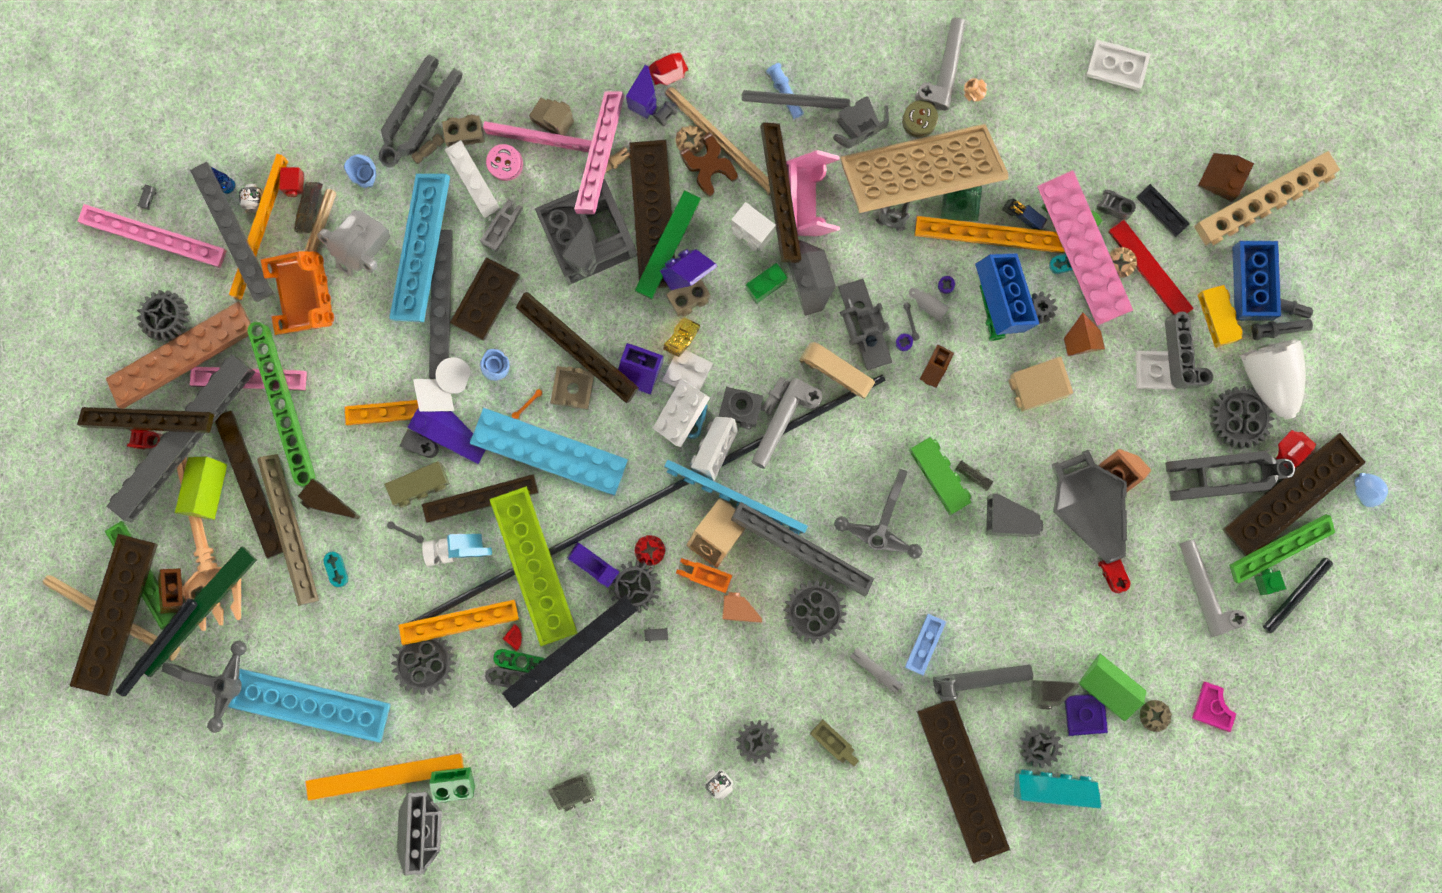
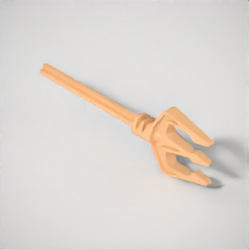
[177,457,241,631]

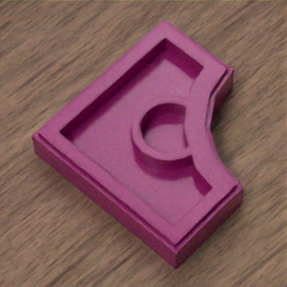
[1192,681,1236,732]

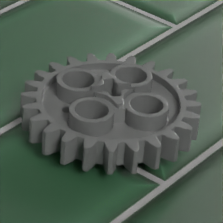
[1209,386,1275,449]
[783,580,847,644]
[391,637,456,695]

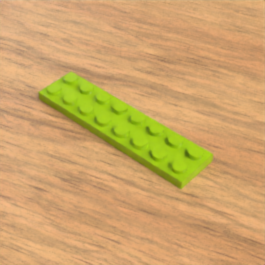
[489,487,578,646]

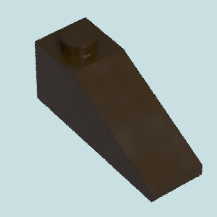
[298,478,360,519]

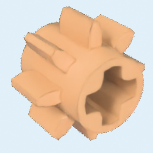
[963,78,987,102]

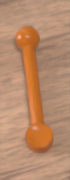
[512,389,542,419]

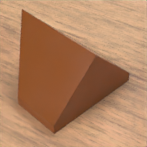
[1064,312,1105,356]

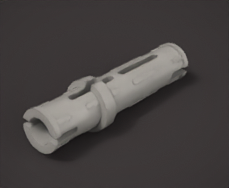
[850,647,903,695]

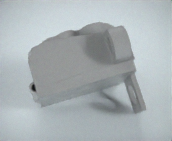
[317,210,390,277]

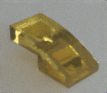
[663,317,700,357]

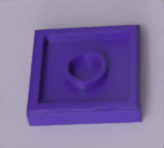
[1064,694,1108,736]

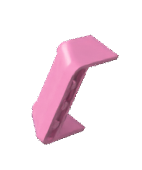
[786,150,840,236]

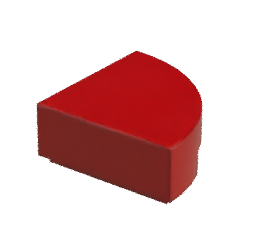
[502,624,522,651]

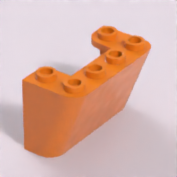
[260,251,334,335]

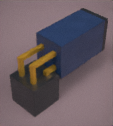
[1002,198,1048,230]

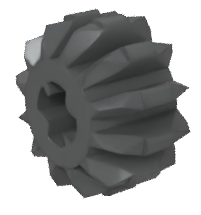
[1032,291,1058,324]

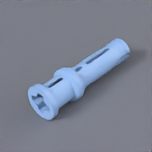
[766,63,804,119]

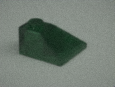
[940,185,982,221]

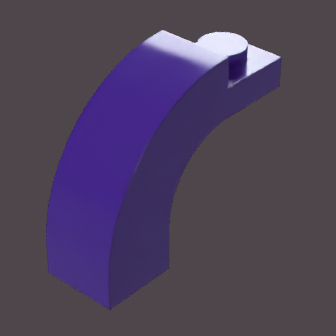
[567,542,619,588]

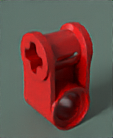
[127,430,163,450]
[1098,559,1131,593]

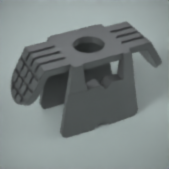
[833,96,889,149]

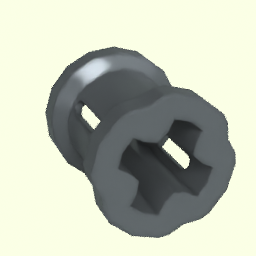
[653,101,677,126]

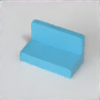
[447,534,492,558]

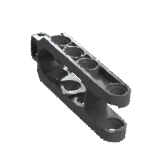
[379,55,463,167]
[1165,451,1295,501]

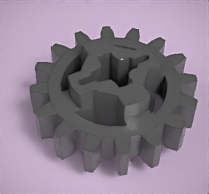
[736,720,779,764]
[1019,724,1063,768]

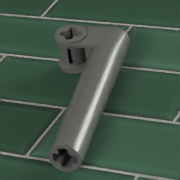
[933,664,1033,701]

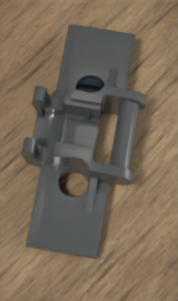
[838,279,892,371]

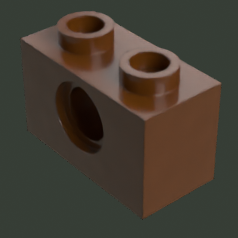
[158,568,183,614]

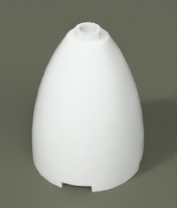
[1241,340,1306,420]

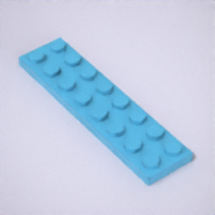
[389,174,450,322]
[470,408,628,496]
[228,668,391,743]

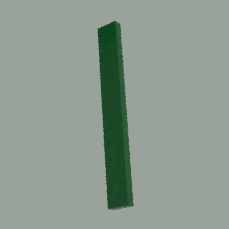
[135,546,257,677]

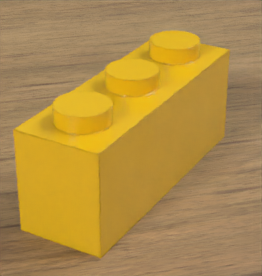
[1197,285,1242,348]

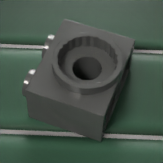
[719,386,763,430]

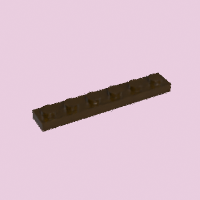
[422,474,539,523]

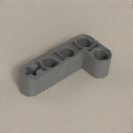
[1165,312,1213,389]

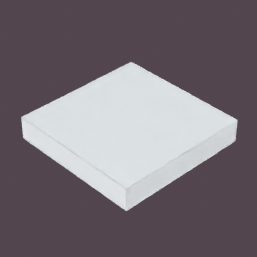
[1136,351,1176,390]

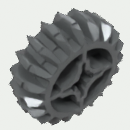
[136,290,190,341]
[609,561,661,613]

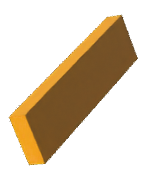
[344,400,419,426]

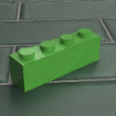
[909,437,972,515]

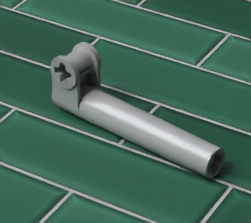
[915,17,966,111]
[751,378,822,469]
[1180,539,1247,637]

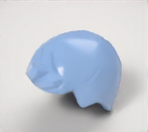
[344,154,376,188]
[480,349,510,381]
[1355,473,1388,507]

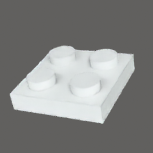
[662,347,713,390]

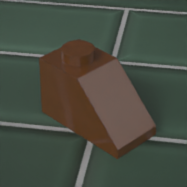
[920,344,954,388]

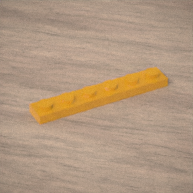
[398,599,519,645]

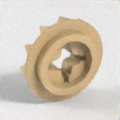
[675,125,705,154]
[1109,247,1137,278]

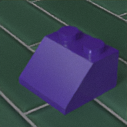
[626,65,658,119]
[660,249,718,290]

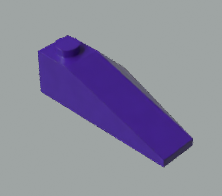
[407,408,486,464]

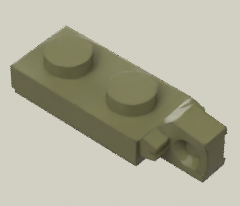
[809,719,859,766]

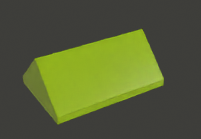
[175,456,227,520]

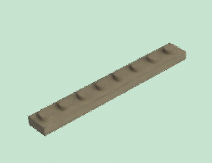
[257,454,319,606]

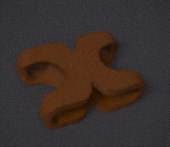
[679,133,738,197]

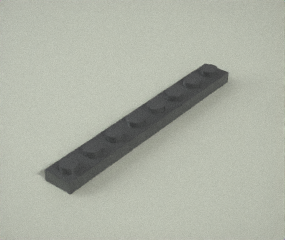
[190,161,274,302]
[429,230,452,379]
[731,502,874,597]

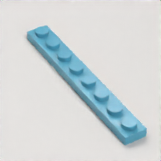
[664,460,808,535]

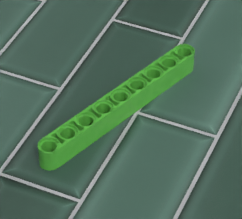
[247,322,315,486]

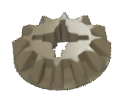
[1140,700,1172,732]

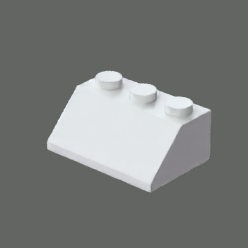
[690,417,738,481]

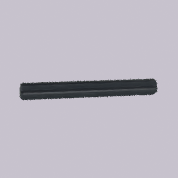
[1263,558,1333,633]

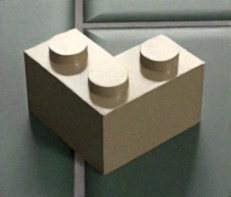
[529,97,574,136]

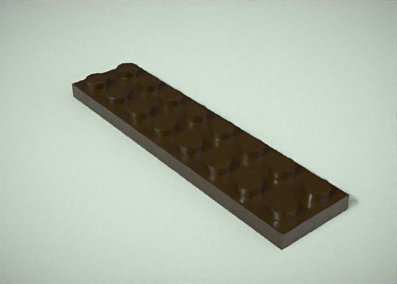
[629,140,675,289]
[1222,433,1366,556]
[69,534,158,696]
[916,700,1010,864]

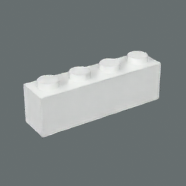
[444,141,501,219]

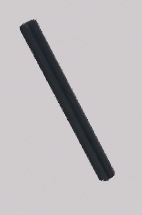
[116,598,198,697]

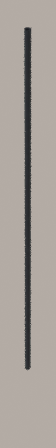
[408,374,886,623]

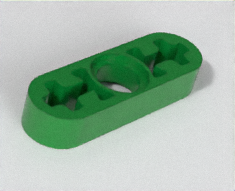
[493,649,545,673]

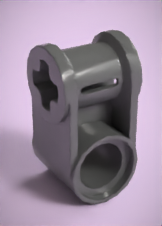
[1096,190,1136,220]
[400,429,439,458]

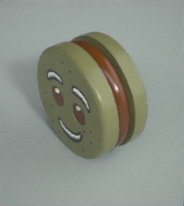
[902,100,938,138]

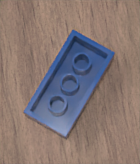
[1232,241,1281,321]
[975,254,1039,335]

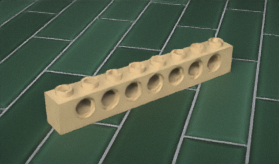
[1194,151,1340,246]

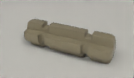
[411,134,444,164]

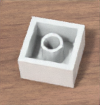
[731,202,776,252]

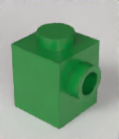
[1254,568,1286,595]

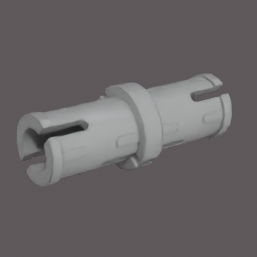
[760,377,790,415]

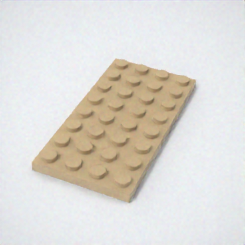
[840,124,1008,213]

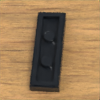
[1136,184,1190,237]

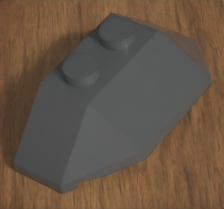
[788,240,836,316]
[397,792,442,875]

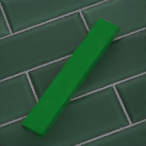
[635,190,701,299]

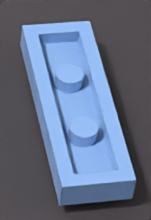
[905,614,946,675]

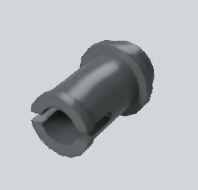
[137,185,157,210]
[644,627,668,643]

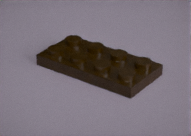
[450,257,520,341]

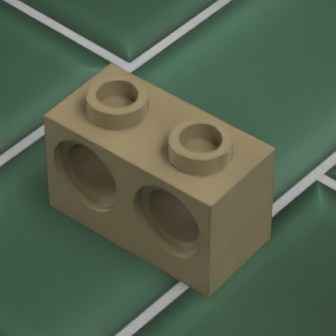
[442,114,485,147]
[666,279,711,317]

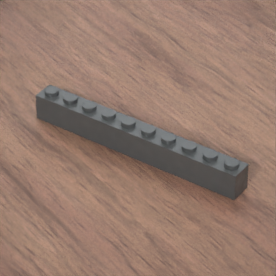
[107,354,255,522]

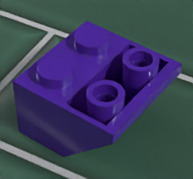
[618,343,664,395]

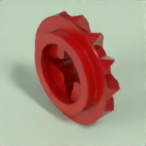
[635,535,665,566]

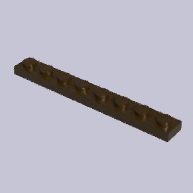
[760,122,802,263]
[516,292,639,404]
[77,407,214,433]
[215,410,283,559]

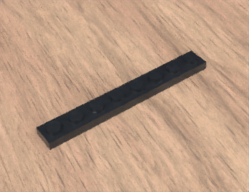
[502,595,638,709]

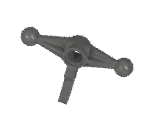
[834,469,923,559]
[161,641,247,733]

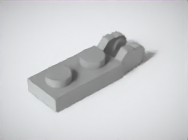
[480,199,523,252]

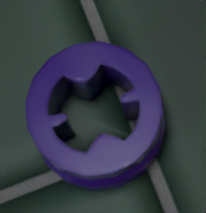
[938,276,956,294]
[895,333,913,352]

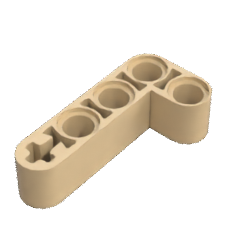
[799,342,875,399]

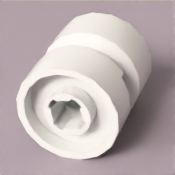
[422,538,455,567]

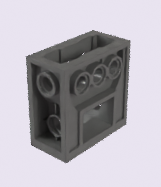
[535,179,637,286]

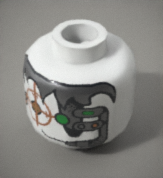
[239,184,264,213]
[704,770,733,799]

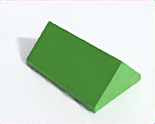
[1078,653,1147,721]

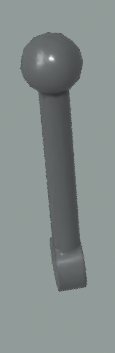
[903,303,919,341]
[387,521,424,543]

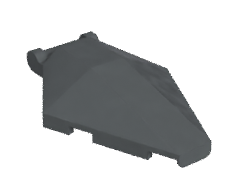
[1052,450,1127,564]

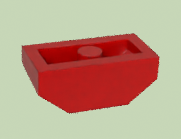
[648,52,689,86]
[1275,430,1317,469]

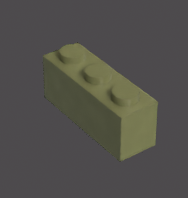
[384,461,450,508]

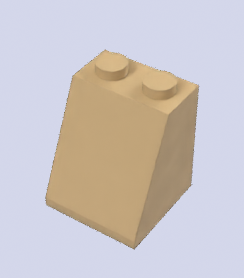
[1009,356,1073,412]
[686,498,745,568]

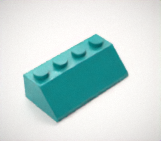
[1013,769,1102,809]

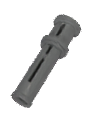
[1251,319,1313,340]

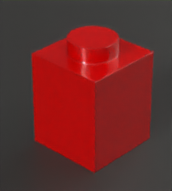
[280,167,304,197]

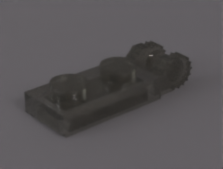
[294,182,323,234]

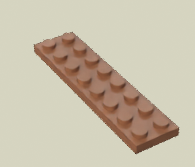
[106,301,251,409]

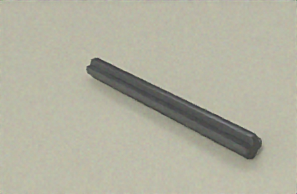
[741,90,850,109]

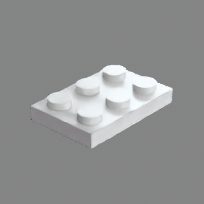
[1086,39,1151,91]
[653,379,710,447]

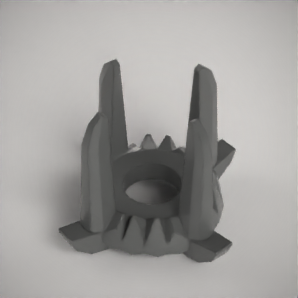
[876,202,911,231]

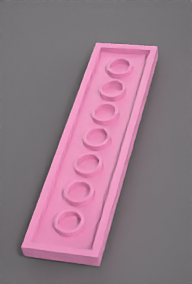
[1037,170,1133,326]

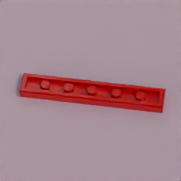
[1108,220,1194,315]

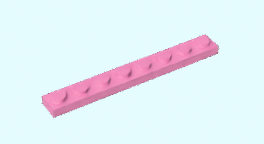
[574,91,624,214]
[77,204,227,268]

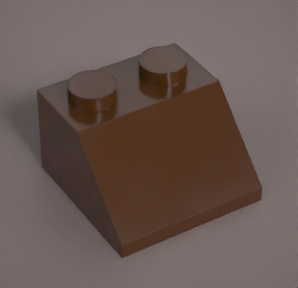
[1198,153,1254,202]

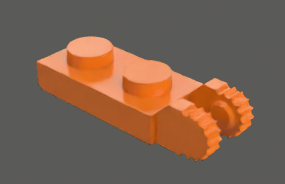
[676,558,732,593]

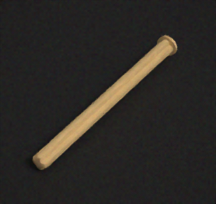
[665,87,771,196]
[43,575,181,661]

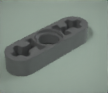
[485,667,540,691]

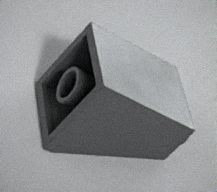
[986,493,1043,537]

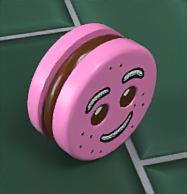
[486,144,523,181]

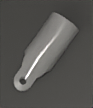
[909,288,949,322]

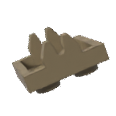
[550,366,595,410]

